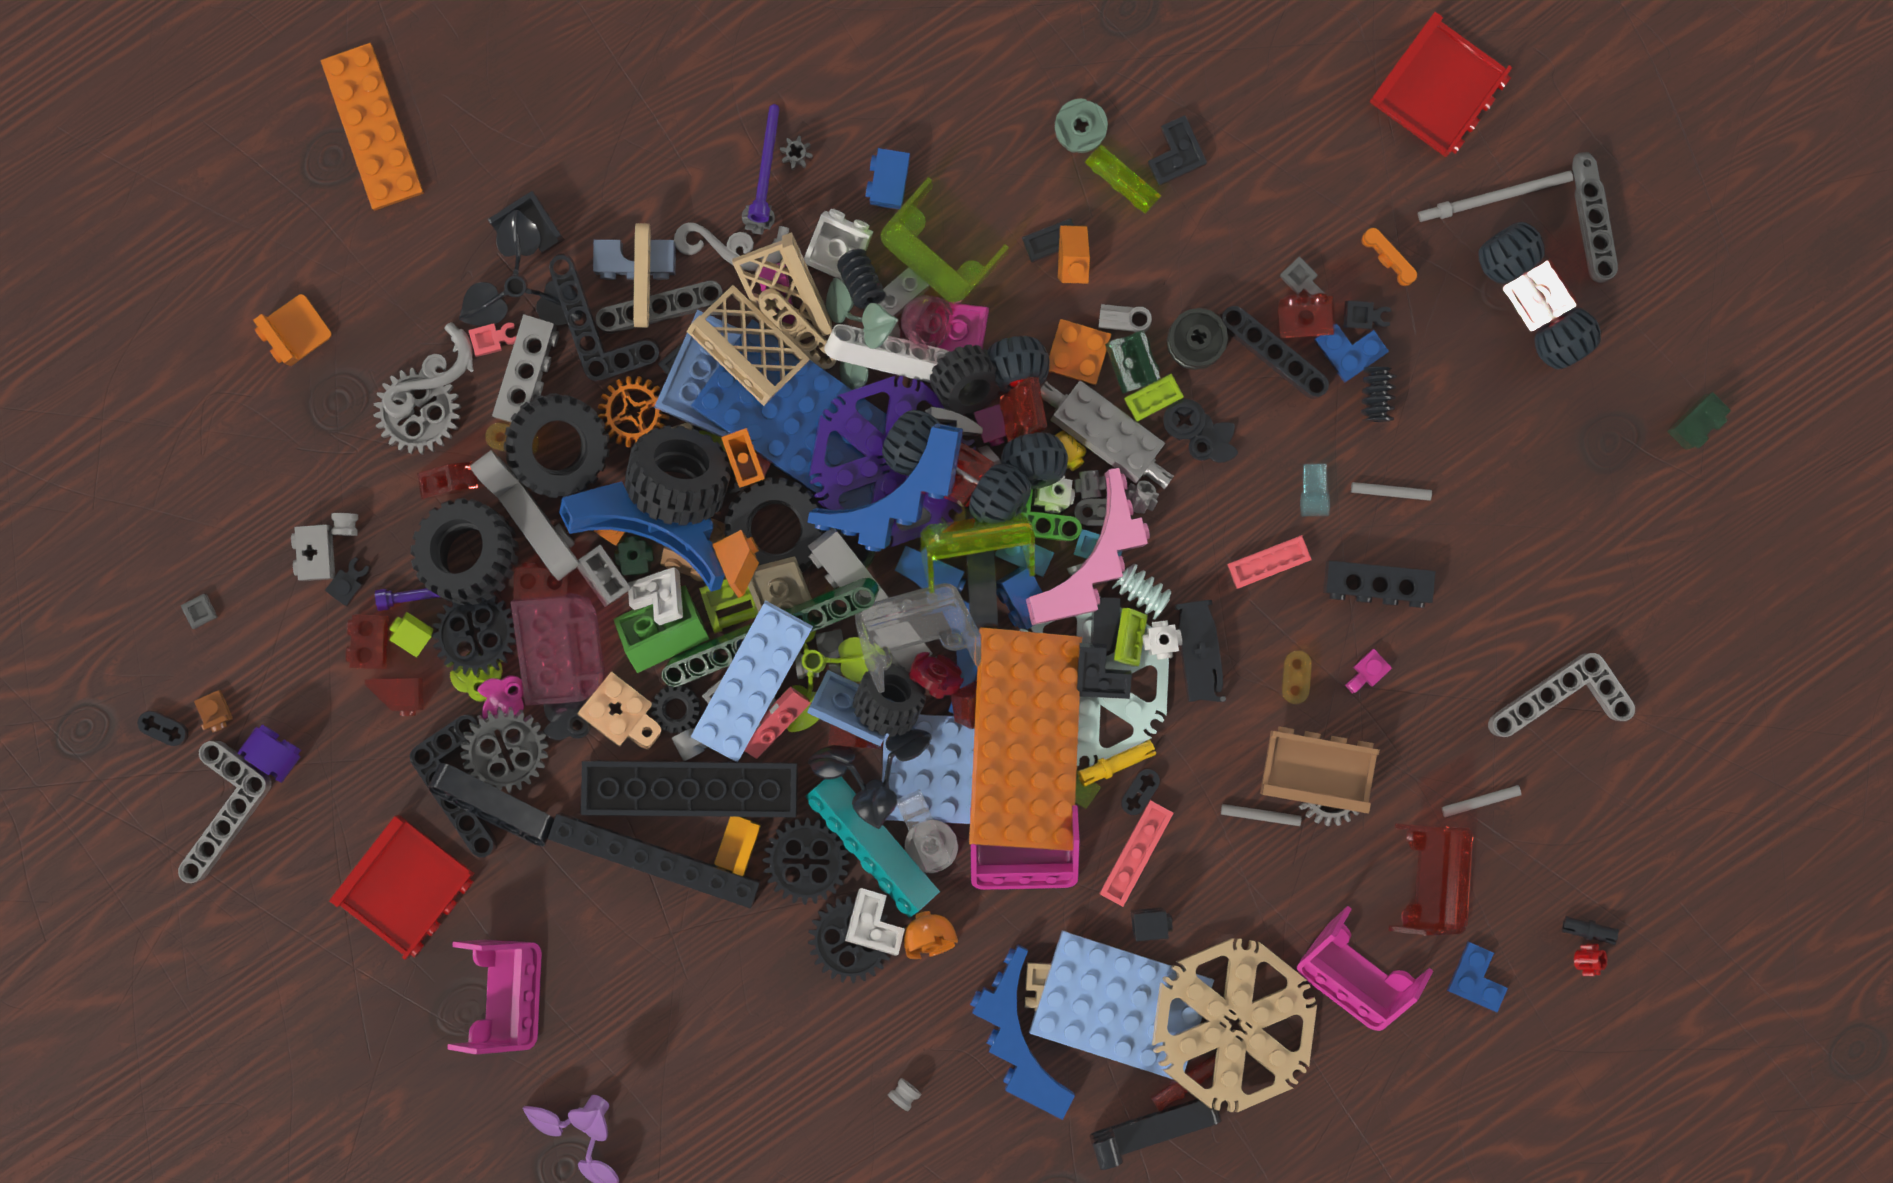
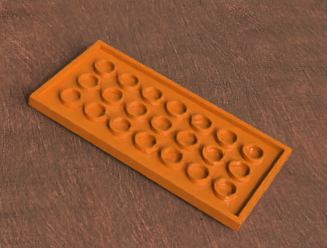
[969,628,1082,851]

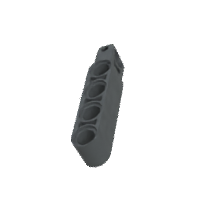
[1572,152,1618,283]

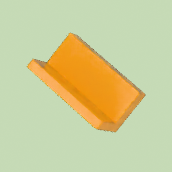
[715,817,761,876]

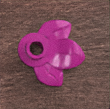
[477,675,525,719]

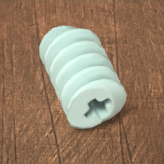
[1112,564,1171,620]

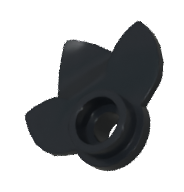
[1189,414,1238,463]
[544,689,591,740]

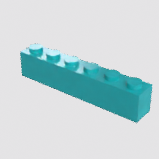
[805,777,940,918]

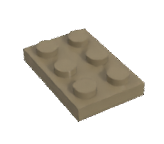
[748,556,819,617]

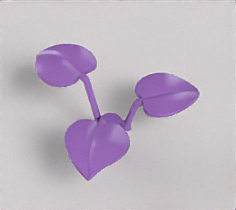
[523,1095,619,1183]

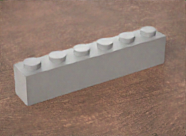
[808,528,933,672]

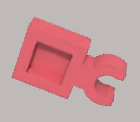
[468,323,517,357]

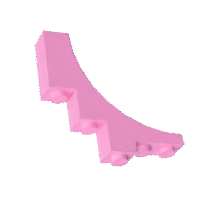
[1026,468,1150,625]

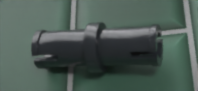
[1562,916,1619,945]

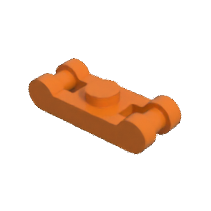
[1361,228,1417,286]

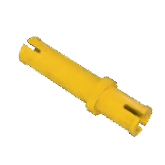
[1077,740,1156,787]

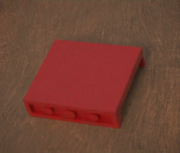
[1369,12,1512,157]
[329,815,475,960]

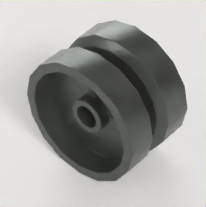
[1167,308,1228,370]

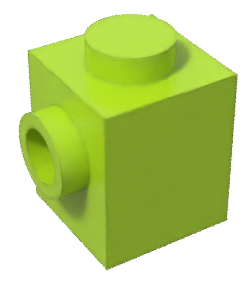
[389,612,433,658]

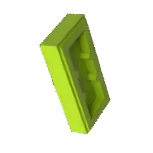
[1124,373,1184,422]
[1114,608,1147,667]

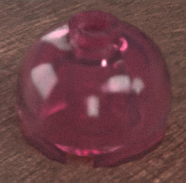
[901,295,953,349]

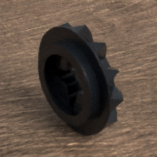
[1163,399,1206,441]

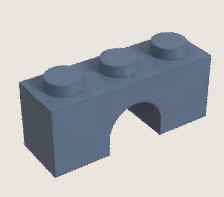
[593,240,676,280]

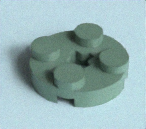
[1055,99,1108,153]

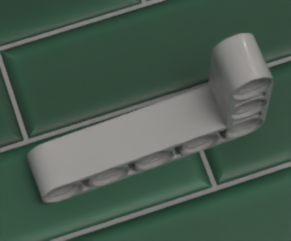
[470,450,580,581]
[1488,653,1635,737]
[178,741,272,883]

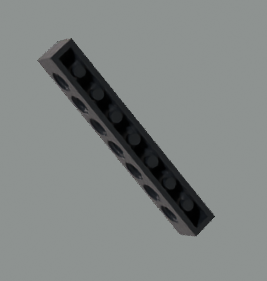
[548,813,761,909]

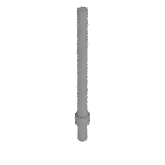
[1418,171,1573,222]

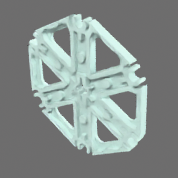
[1019,597,1169,766]

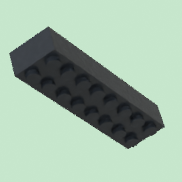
[581,760,798,817]

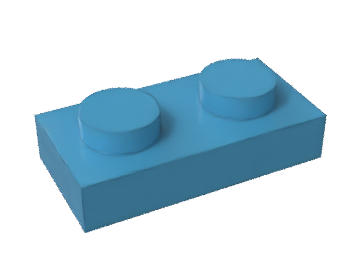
[995,531,1054,577]

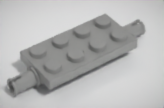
[1036,380,1174,489]

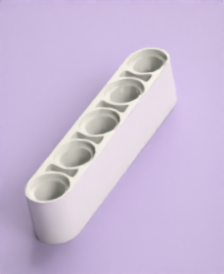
[824,324,949,383]

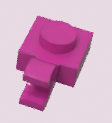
[1345,649,1392,693]

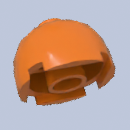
[903,911,958,959]

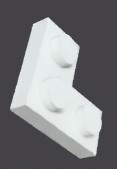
[628,567,683,625]
[845,888,905,955]

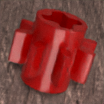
[1574,944,1607,976]

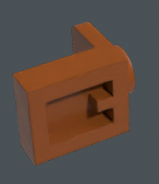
[194,690,233,733]

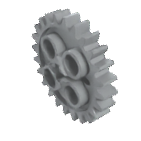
[373,368,461,454]

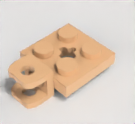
[578,672,661,749]

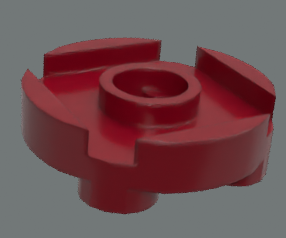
[909,652,964,699]

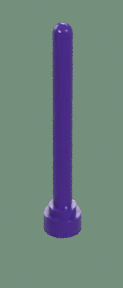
[748,104,780,223]
[375,588,440,611]

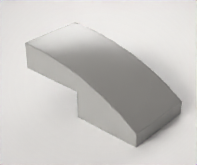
[925,407,983,437]

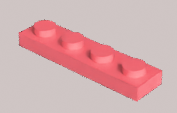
[1099,800,1174,907]

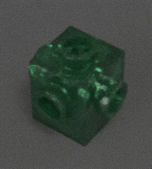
[614,536,654,576]

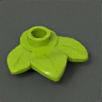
[450,650,503,702]

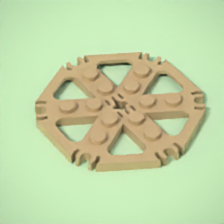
[1152,938,1317,1112]

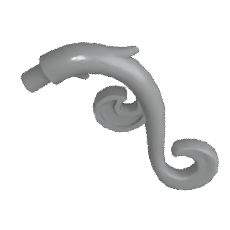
[674,222,789,271]
[382,322,474,418]

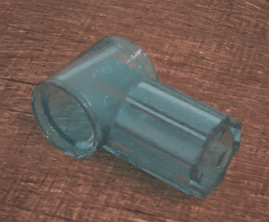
[1300,464,1330,516]

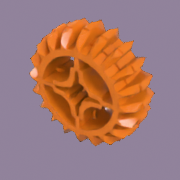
[598,376,670,448]

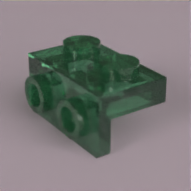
[1105,330,1161,394]

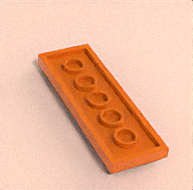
[320,43,424,211]

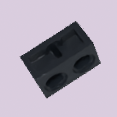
[1131,907,1173,941]

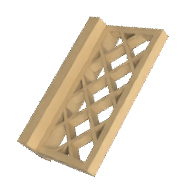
[732,232,832,341]
[687,285,810,406]

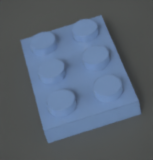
[807,670,894,747]

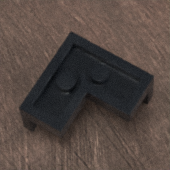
[488,191,565,254]

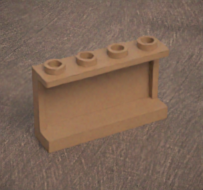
[1260,727,1380,814]

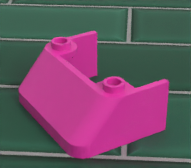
[970,805,1079,890]
[1297,906,1433,1031]
[448,940,541,1054]

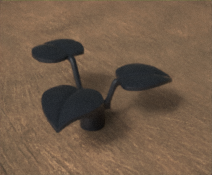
[459,210,583,326]
[808,728,932,829]

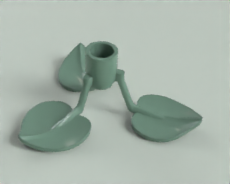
[826,278,900,390]

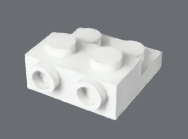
[804,209,873,280]

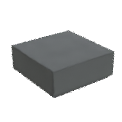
[180,594,218,629]

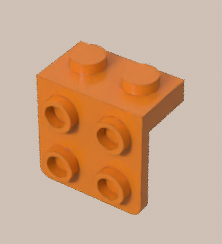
[253,294,332,366]

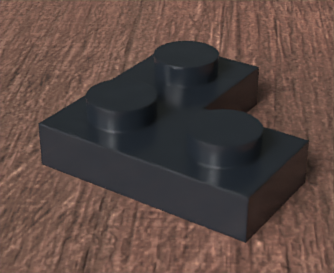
[1148,115,1207,187]
[1077,643,1132,699]

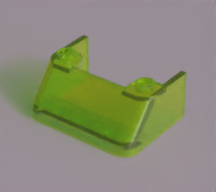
[881,177,1009,303]
[920,513,1035,593]

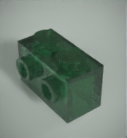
[1667,392,1731,450]

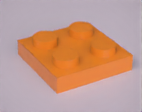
[1049,319,1111,386]

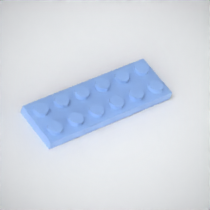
[691,600,813,763]

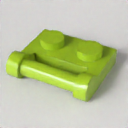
[699,579,759,634]

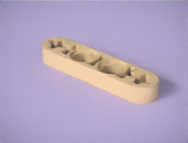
[634,223,651,327]
[758,289,836,369]

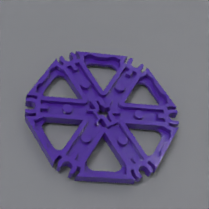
[809,376,976,547]

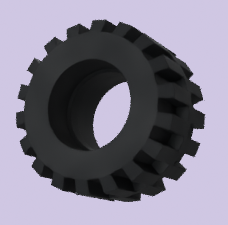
[929,344,1001,415]
[853,663,926,736]

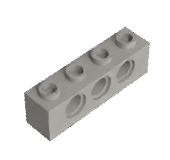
[492,314,559,423]

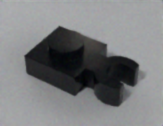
[1343,300,1391,329]
[324,557,371,607]

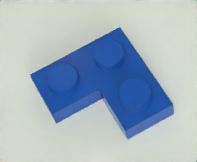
[1314,324,1389,383]
[1447,942,1508,1012]

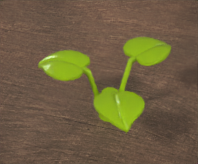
[784,630,885,732]

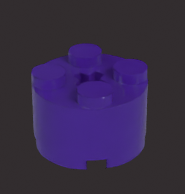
[238,724,301,783]

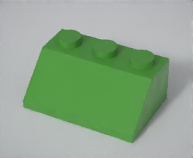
[613,585,709,673]

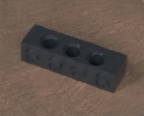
[1323,561,1436,608]

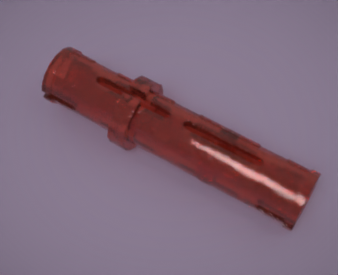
[1151,1052,1217,1112]

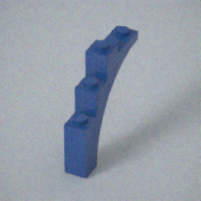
[807,424,963,551]
[559,481,725,592]
[895,546,979,715]
[970,944,1075,1120]

